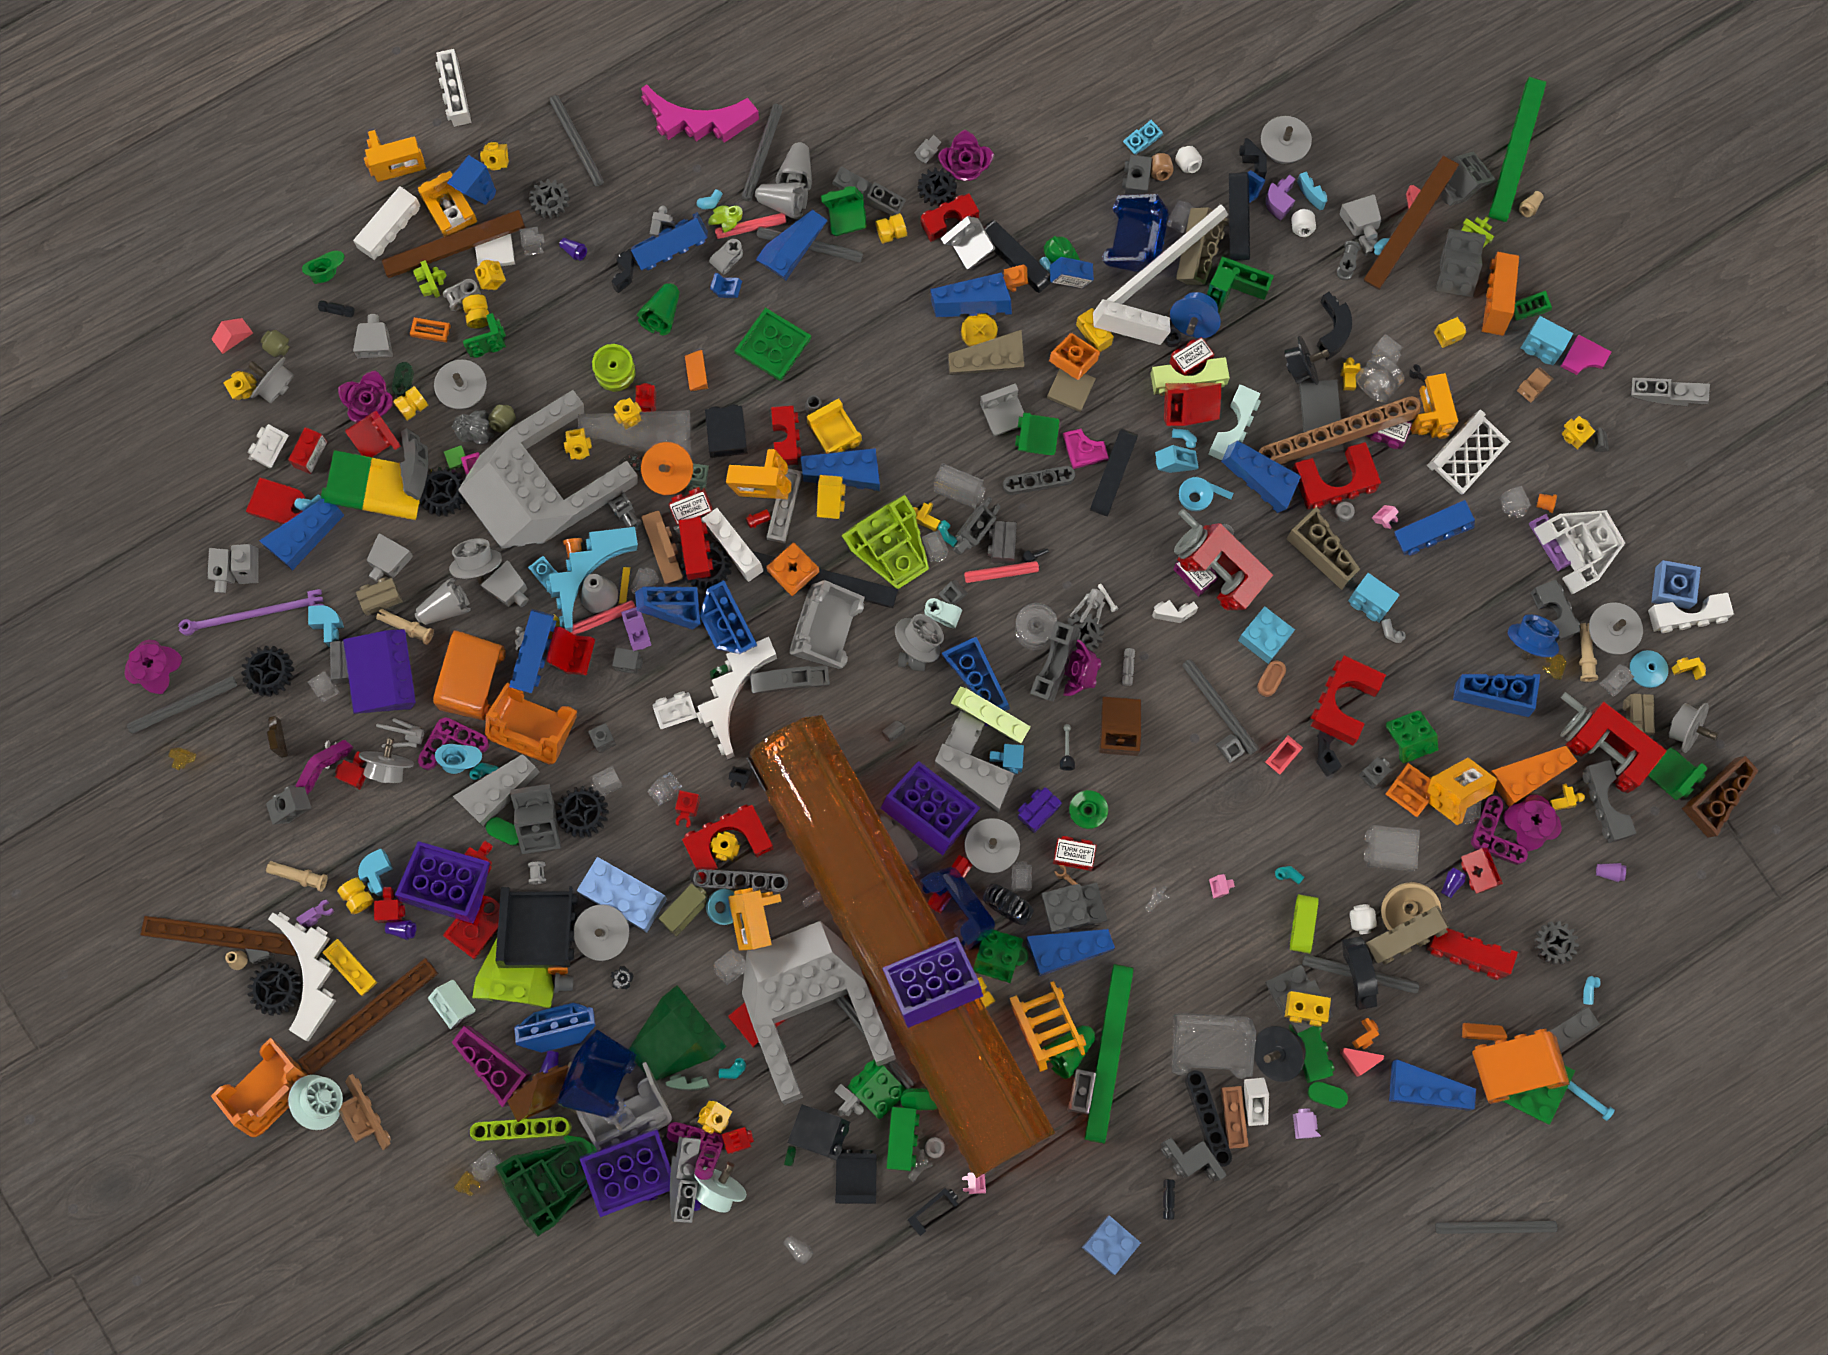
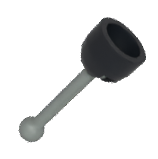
[1060,724,1075,771]

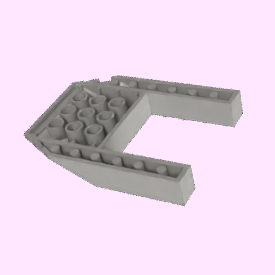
[458,390,638,549]
[742,921,896,1105]

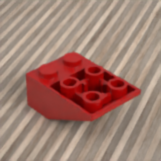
[1164,383,1222,426]

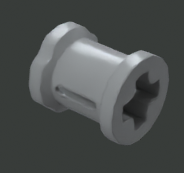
[528,861,546,884]

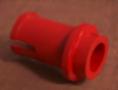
[746,509,771,528]

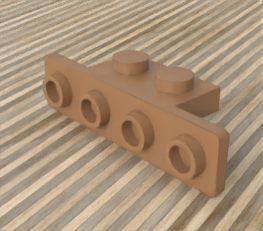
[642,511,683,585]
[339,1074,391,1150]

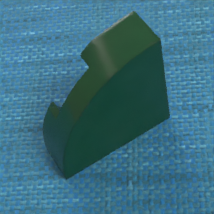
[710,664,729,680]
[784,1146,797,1167]

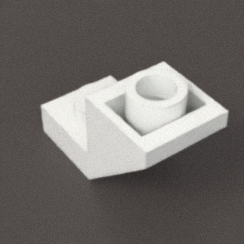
[1152,600,1198,623]

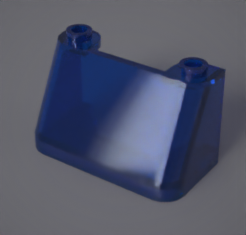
[1103,194,1169,272]
[920,867,995,951]
[556,1030,637,1118]

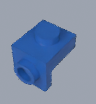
[1248,171,1265,203]
[710,273,742,298]

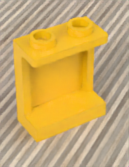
[807,398,862,454]

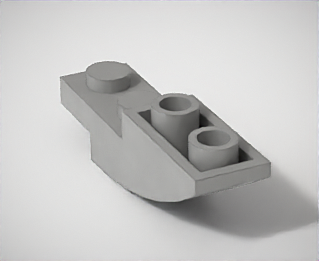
[1631,378,1710,406]

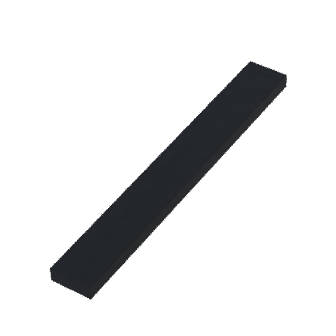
[752,551,898,608]

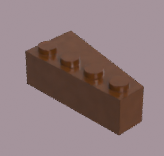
[1681,756,1758,838]

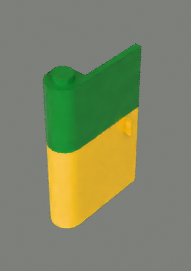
[321,450,419,520]

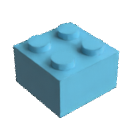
[1521,316,1573,365]
[1348,573,1399,623]
[1238,606,1295,664]

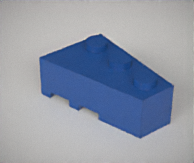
[447,155,496,205]
[635,587,700,630]

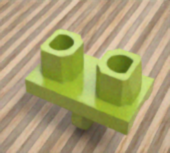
[1461,216,1494,248]
[413,260,446,298]

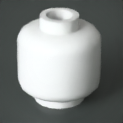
[1175,146,1202,173]
[1291,209,1316,237]
[1350,904,1377,934]

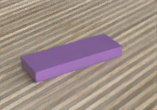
[1529,514,1571,571]

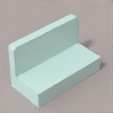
[428,980,475,1029]

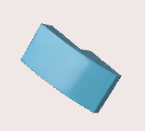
[1123,120,1163,155]
[1297,172,1327,210]
[528,556,558,594]

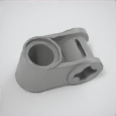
[709,239,743,275]
[443,279,481,311]

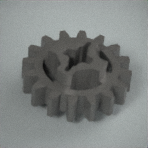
[529,179,570,219]
[1067,612,1104,651]
[1534,921,1579,965]

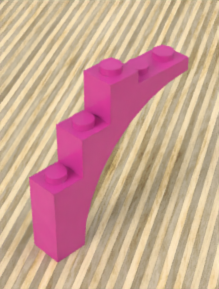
[641,85,759,143]

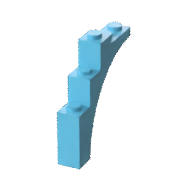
[546,527,638,632]

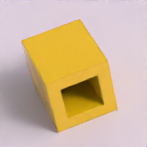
[1434,317,1466,348]

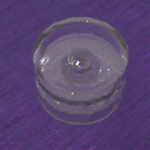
[1356,355,1405,403]
[1014,603,1057,650]

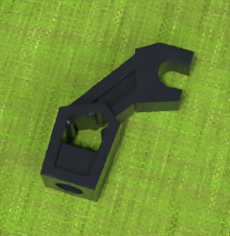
[1317,731,1342,777]

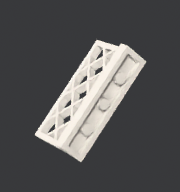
[1427,409,1510,495]

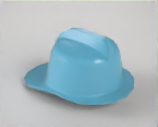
[435,744,482,774]

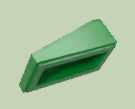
[1514,291,1552,321]

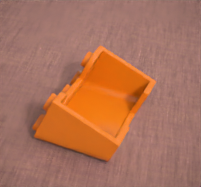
[1472,1029,1570,1104]

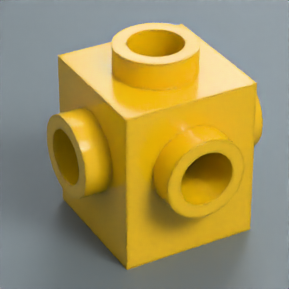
[480,142,509,170]
[474,260,506,290]
[223,371,257,400]
[613,398,642,430]
[1562,416,1595,450]
[564,428,592,459]
[710,832,740,862]
[698,1101,732,1134]

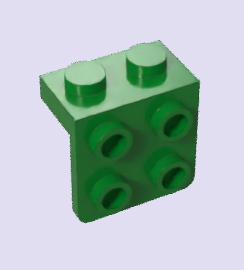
[821,186,867,236]
[463,313,506,358]
[1015,413,1060,455]
[1386,711,1438,764]
[1648,748,1707,800]
[847,1059,906,1119]

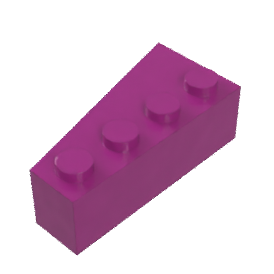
[452,1026,532,1107]

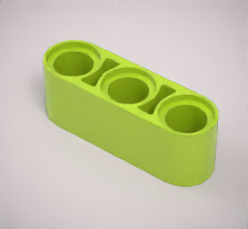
[1290,894,1318,954]

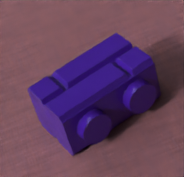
[1018,787,1062,833]

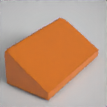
[685,350,708,391]
[1462,1023,1507,1041]

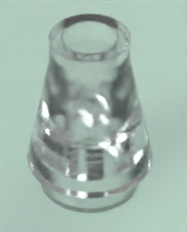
[783,1235,814,1265]

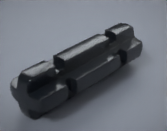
[318,300,355,318]
[1163,1179,1175,1220]

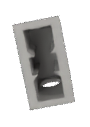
[1340,195,1381,240]
[353,314,393,358]
[367,533,413,582]
[231,544,258,584]
[208,548,236,593]
[481,560,529,607]

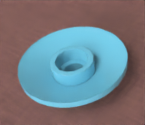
[1630,650,1668,688]

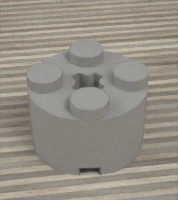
[945,711,985,755]

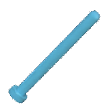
[1567,1081,1615,1121]

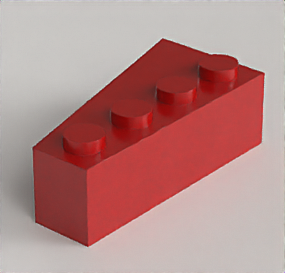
[1426,928,1518,980]

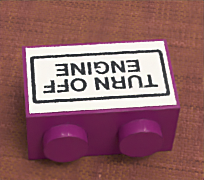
[1366,415,1412,449]
[1173,561,1218,597]

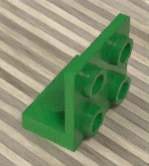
[973,928,1023,983]

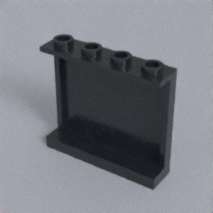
[495,886,578,968]

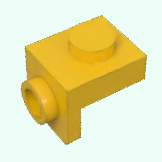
[1672,657,1706,680]

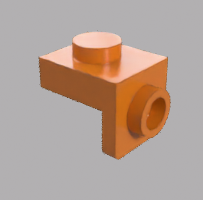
[1003,264,1028,292]
[1352,1018,1379,1050]

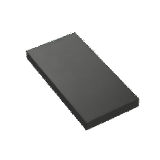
[1299,380,1344,453]

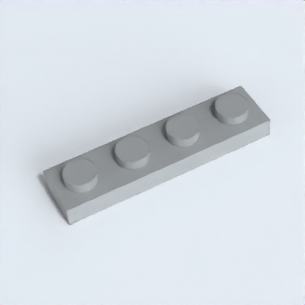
[767,469,802,543]

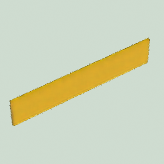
[619,567,630,604]

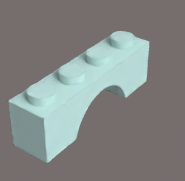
[1208,385,1261,460]

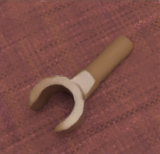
[1055,865,1078,885]

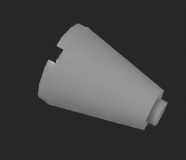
[776,142,812,190]
[755,182,808,219]
[580,574,618,613]
[415,578,471,625]

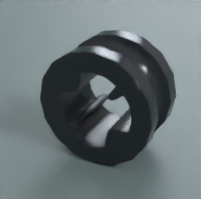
[1164,329,1181,348]

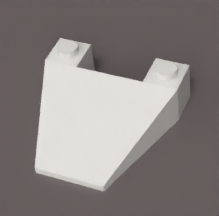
[1534,510,1625,594]

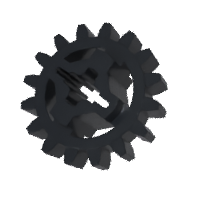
[917,167,957,207]

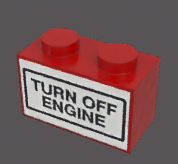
[1170,337,1214,376]
[288,427,327,474]
[669,487,713,525]
[1053,836,1097,871]

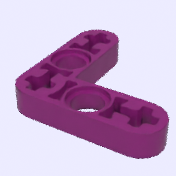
[418,718,490,770]
[296,740,353,795]
[1471,796,1528,865]
[666,1122,724,1180]

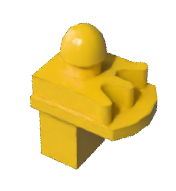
[1340,357,1361,391]
[913,502,940,532]
[1550,784,1585,811]

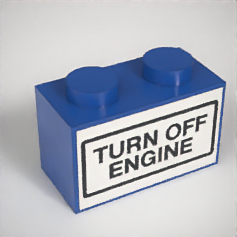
[1050,257,1094,288]

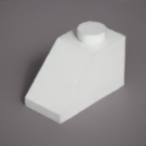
[1244,1078,1269,1126]

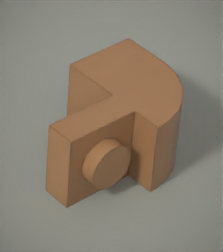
[1517,367,1553,403]

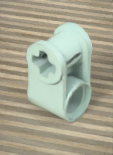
[924,598,962,628]

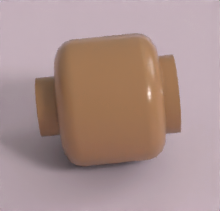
[1150,153,1174,181]

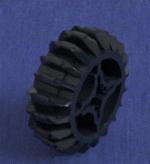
[419,466,466,517]
[681,540,732,591]
[241,646,295,697]
[556,786,609,839]
[983,884,1034,925]
[248,962,303,1016]

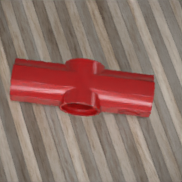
[927,855,973,914]

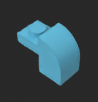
[308,605,344,647]
[358,849,393,897]

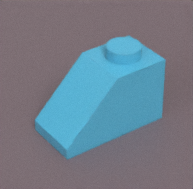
[1155,445,1199,473]

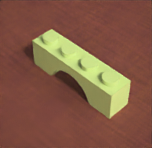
[1151,357,1230,396]
[951,687,1031,743]

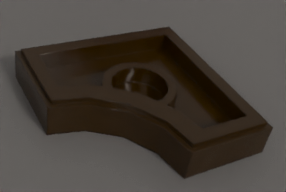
[267,716,288,758]

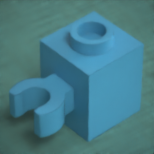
[989,744,1024,775]

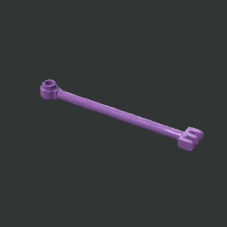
[178,589,324,636]

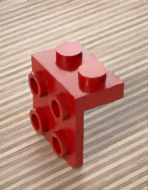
[547,626,596,675]

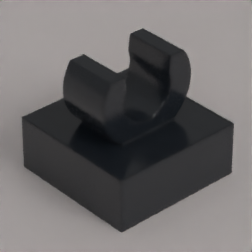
[728,766,752,790]

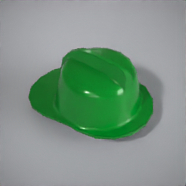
[1044,236,1080,264]
[302,251,345,284]

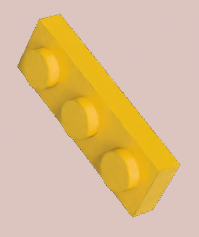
[322,939,378,996]

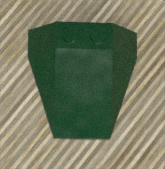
[627,985,727,1081]
[495,1141,589,1237]

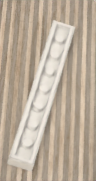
[1107,205,1228,304]

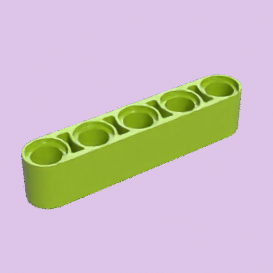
[470,1117,572,1142]

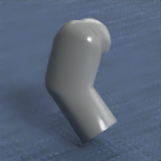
[1381,619,1406,643]

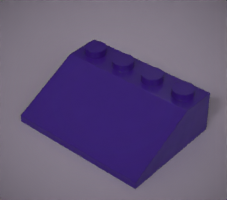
[343,629,416,714]
[880,761,980,856]
[395,841,490,923]
[882,937,983,1028]
[580,1128,671,1217]

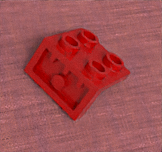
[345,410,401,458]

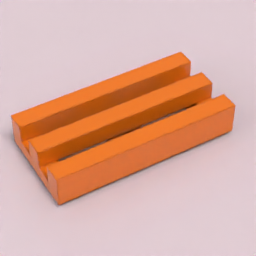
[410,317,451,343]

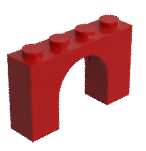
[1292,442,1381,510]
[1310,655,1386,746]
[682,804,774,880]

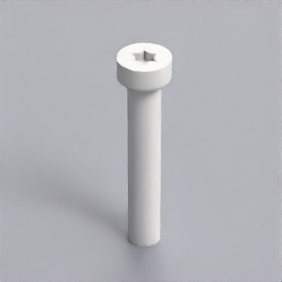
[1098,584,1118,612]

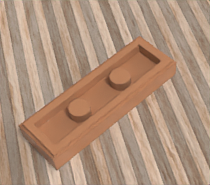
[1221,1086,1248,1149]

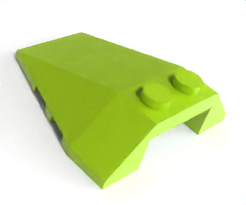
[841,495,929,589]
[472,939,554,1008]

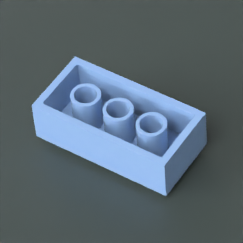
[577,857,667,933]

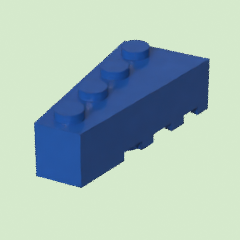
[631,212,708,270]
[930,272,1012,317]
[1221,440,1301,513]
[801,448,880,491]
[259,499,344,570]
[1394,500,1475,556]
[509,609,557,693]
[942,637,1010,711]
[1453,674,1540,717]
[1026,929,1115,977]
[1389,1059,1476,1111]

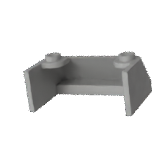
[572,1062,672,1150]

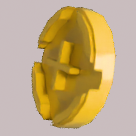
[961,313,998,347]

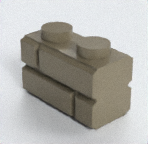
[356,577,403,616]
[1623,694,1655,736]

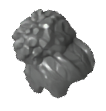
[451,410,494,445]

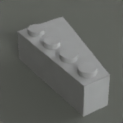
[935,744,1014,813]
[453,754,539,827]

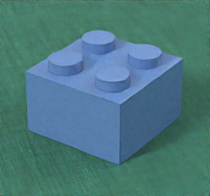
[1651,560,1701,609]
[1082,1215,1141,1275]

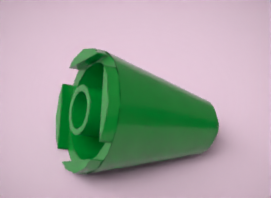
[637,283,680,336]
[1041,1025,1095,1079]

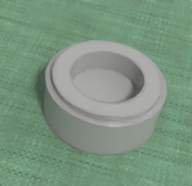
[1335,502,1355,522]
[925,1137,945,1158]

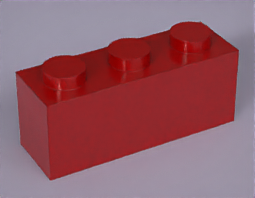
[678,517,713,580]

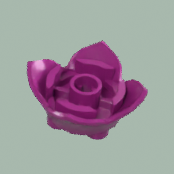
[938,130,994,181]
[338,370,393,423]
[1063,639,1101,696]
[125,640,182,694]
[1502,794,1562,851]

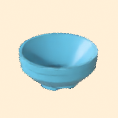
[1179,477,1213,511]
[706,889,734,925]

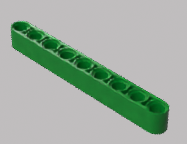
[1488,76,1547,222]
[1085,964,1133,1144]

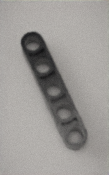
[1229,172,1250,261]
[983,220,1051,293]
[1090,429,1138,517]
[690,867,788,892]
[1185,1070,1232,1167]

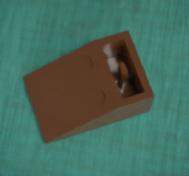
[1099,697,1141,756]
[507,1065,569,1122]

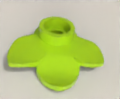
[708,206,743,233]

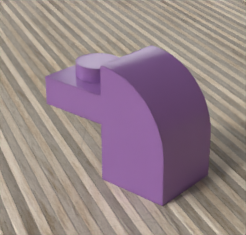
[1266,175,1295,221]
[621,607,651,651]

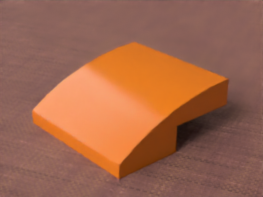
[1385,763,1431,817]

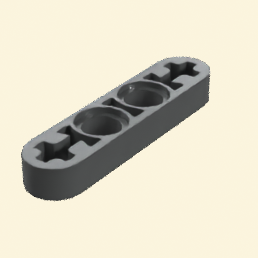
[1003,466,1075,495]

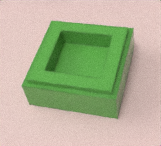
[444,445,466,470]

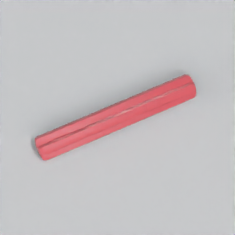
[715,213,786,239]
[964,561,1039,583]
[571,600,636,635]

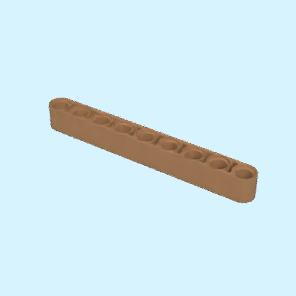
[1259,396,1420,465]

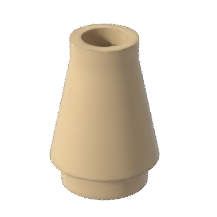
[1519,191,1544,217]
[225,950,248,970]

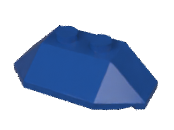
[700,581,757,654]
[514,1003,596,1052]

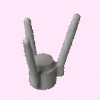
[1070,589,1105,633]
[376,718,424,748]

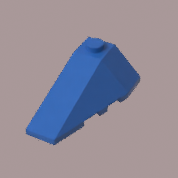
[756,210,828,281]

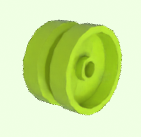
[592,344,636,392]

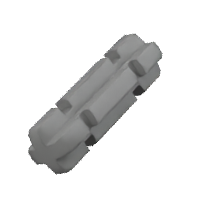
[1122,648,1135,686]

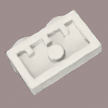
[248,424,289,468]
[653,691,697,729]

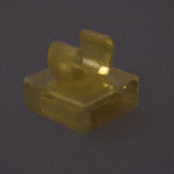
[1542,654,1567,680]
[168,747,197,770]
[454,1171,481,1196]

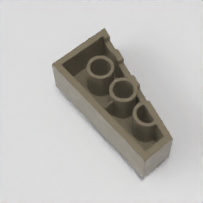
[1176,207,1229,285]
[948,330,1024,375]
[1287,506,1360,590]
[1366,906,1450,965]

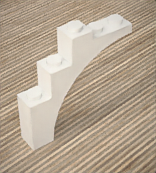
[696,637,777,759]
[268,912,336,1041]

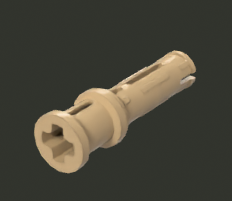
[376,609,434,645]
[1579,623,1598,682]
[266,861,328,892]

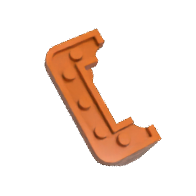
[433,630,506,720]
[485,683,577,764]
[211,1038,308,1137]

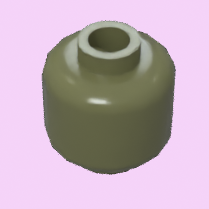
[261,330,290,358]
[488,404,516,432]

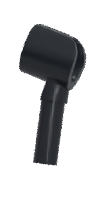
[1409,364,1426,384]
[1022,549,1049,563]

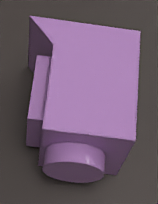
[1293,1109,1321,1139]

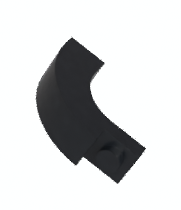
[1317,292,1352,360]
[1342,936,1378,1010]

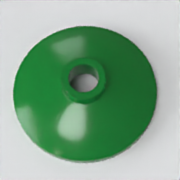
[1069,790,1108,829]

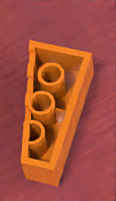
[1482,252,1519,336]
[1489,746,1578,807]

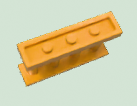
[1010,981,1086,1072]

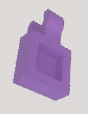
[296,900,334,927]

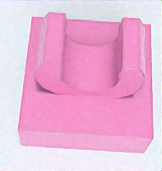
[1372,505,1398,529]
[1209,874,1235,898]
[962,1173,986,1194]

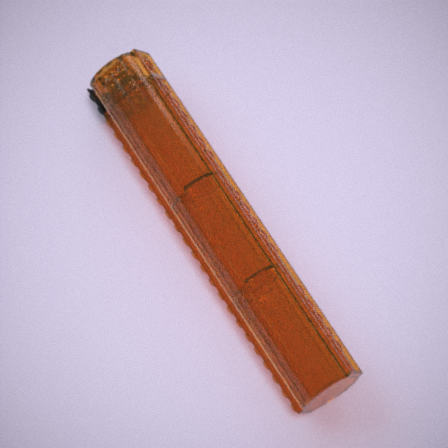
[746,715,1055,1178]

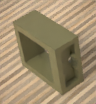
[658,883,708,937]

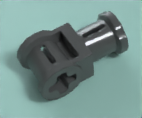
[1337,241,1361,280]
[608,492,642,530]

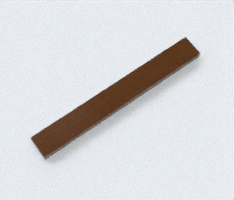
[1364,156,1459,290]
[382,210,526,279]
[140,916,298,956]
[298,958,439,1075]

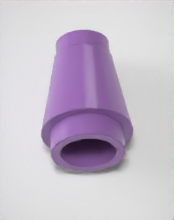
[1596,863,1626,882]

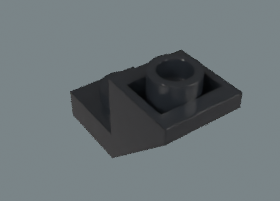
[1239,138,1267,179]
[611,249,634,293]

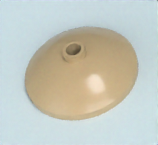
[1381,882,1442,930]

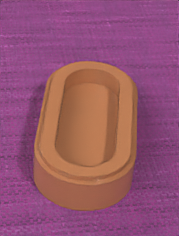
[1257,660,1286,697]

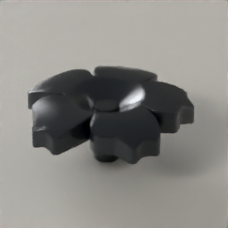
[610,966,634,990]

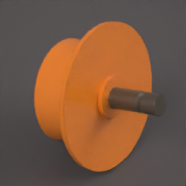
[641,442,693,495]

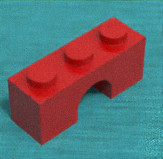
[920,193,979,242]
[771,406,801,465]

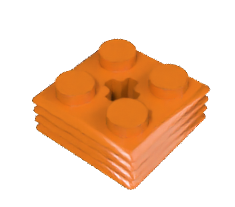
[1049,333,1100,380]
[767,543,819,596]

